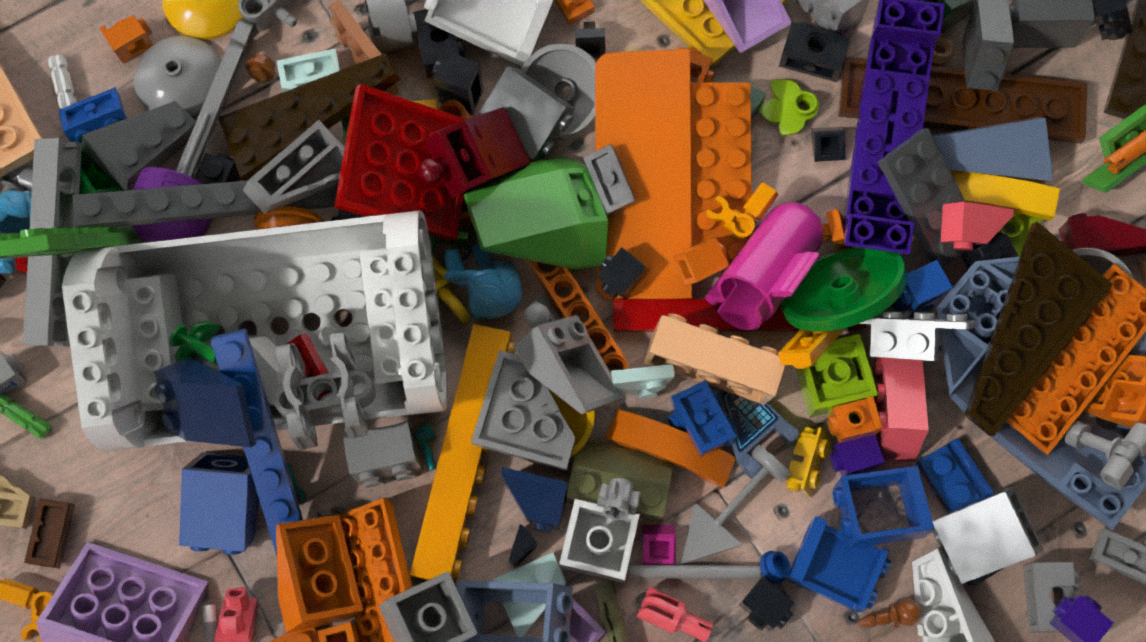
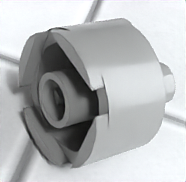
[364,0,417,54]

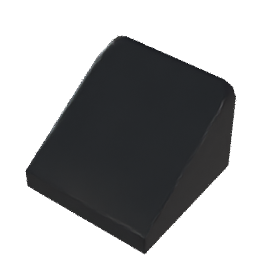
[811,127,845,162]
[509,524,538,567]

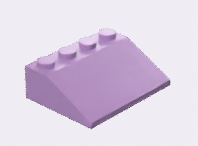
[36,542,208,642]

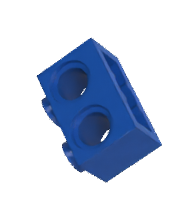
[892,260,953,318]

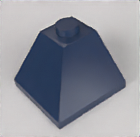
[501,467,568,533]

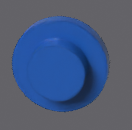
[760,551,791,584]

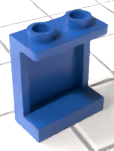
[786,516,891,613]

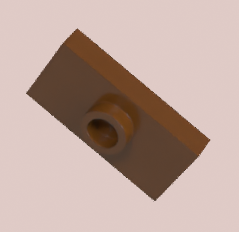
[24,498,75,569]

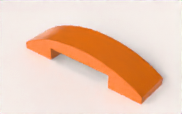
[605,409,736,488]

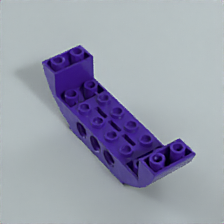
[844,0,945,255]

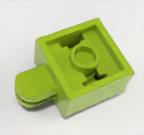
[795,334,878,437]

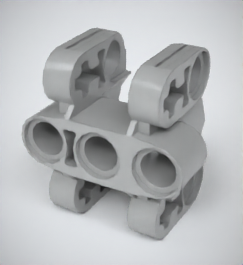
[274,332,376,450]

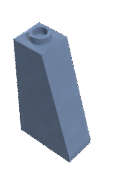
[932,117,1053,181]

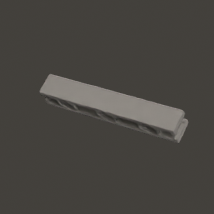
[23,138,82,347]

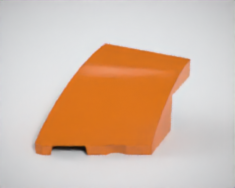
[1083,355,1146,428]

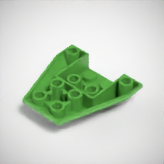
[464,157,608,269]

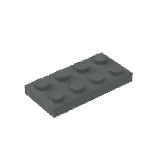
[878,128,966,269]

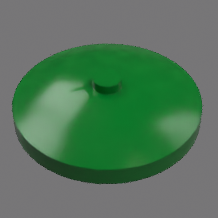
[780,247,908,332]

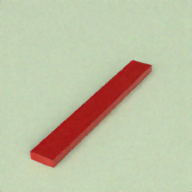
[613,299,866,332]

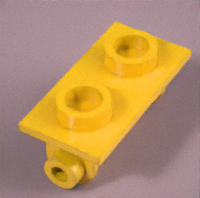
[785,427,831,498]

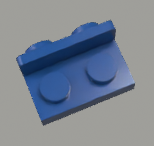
[59,87,128,143]
[670,380,737,457]

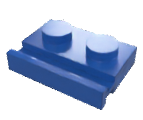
[916,438,994,513]

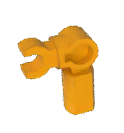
[705,182,779,240]
[0,578,56,642]

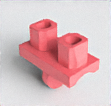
[214,587,259,642]

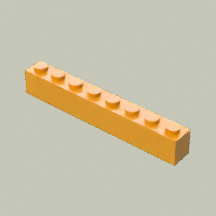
[410,324,515,581]

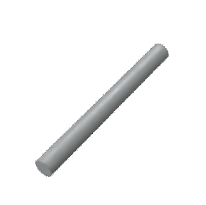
[629,565,761,579]

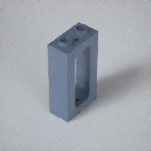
[455,580,574,642]

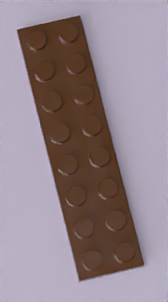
[838,56,1087,144]

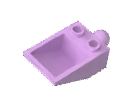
[703,0,791,53]

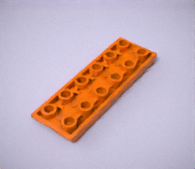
[1006,264,1146,455]
[339,498,412,642]

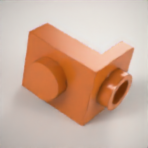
[678,46,715,82]

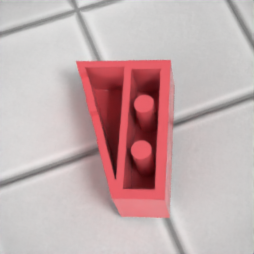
[873,357,929,462]

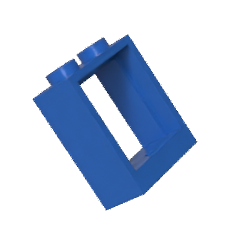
[832,465,935,549]

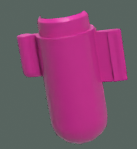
[705,202,825,330]

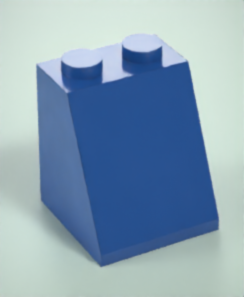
[179,452,259,555]

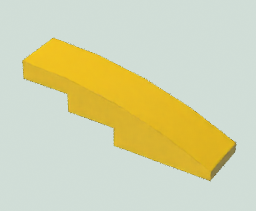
[950,170,1060,221]

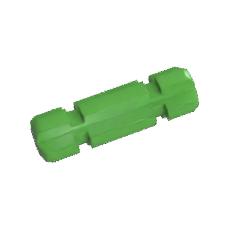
[0,394,52,439]

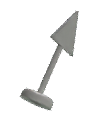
[681,445,792,565]

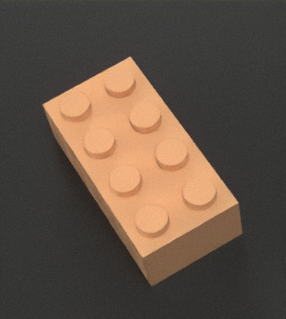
[643,314,785,405]

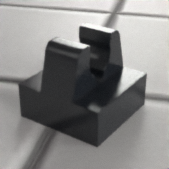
[575,21,606,58]

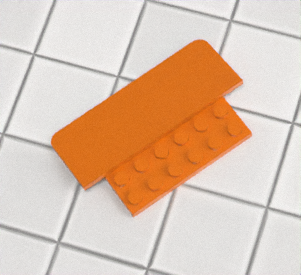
[595,49,752,300]

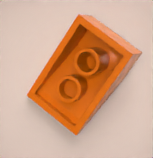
[276,514,363,633]

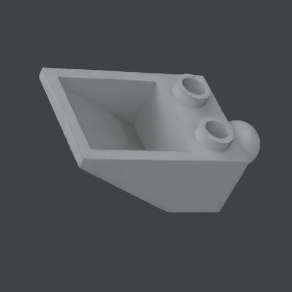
[513,303,625,414]

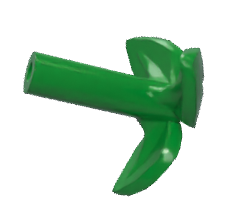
[169,321,220,365]

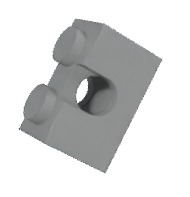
[1023,562,1079,633]

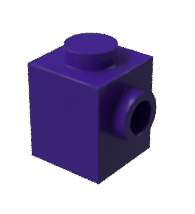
[830,435,885,476]
[1049,595,1114,642]

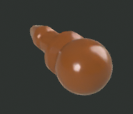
[857,599,922,628]

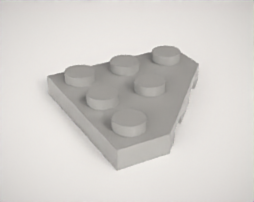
[471,350,575,471]

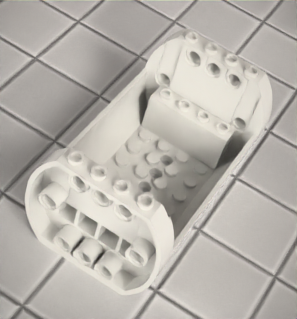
[62,211,447,452]

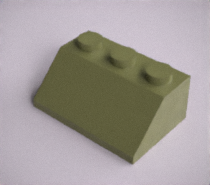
[566,441,673,522]

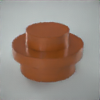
[245,54,275,82]

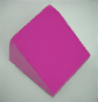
[642,525,676,565]

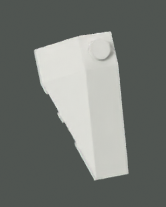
[912,548,995,642]

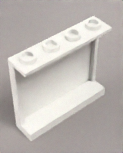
[423,0,553,67]

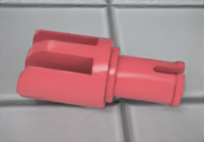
[636,587,713,642]

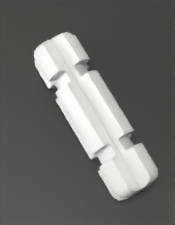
[48,54,77,109]

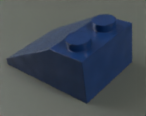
[154,357,256,447]

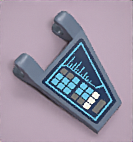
[719,390,799,479]

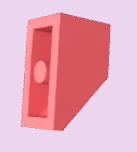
[941,202,1014,250]

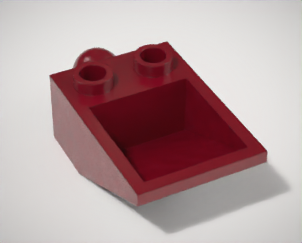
[419,107,531,198]

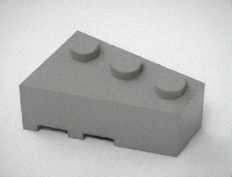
[242,120,345,214]

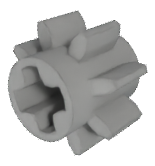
[597,478,640,520]

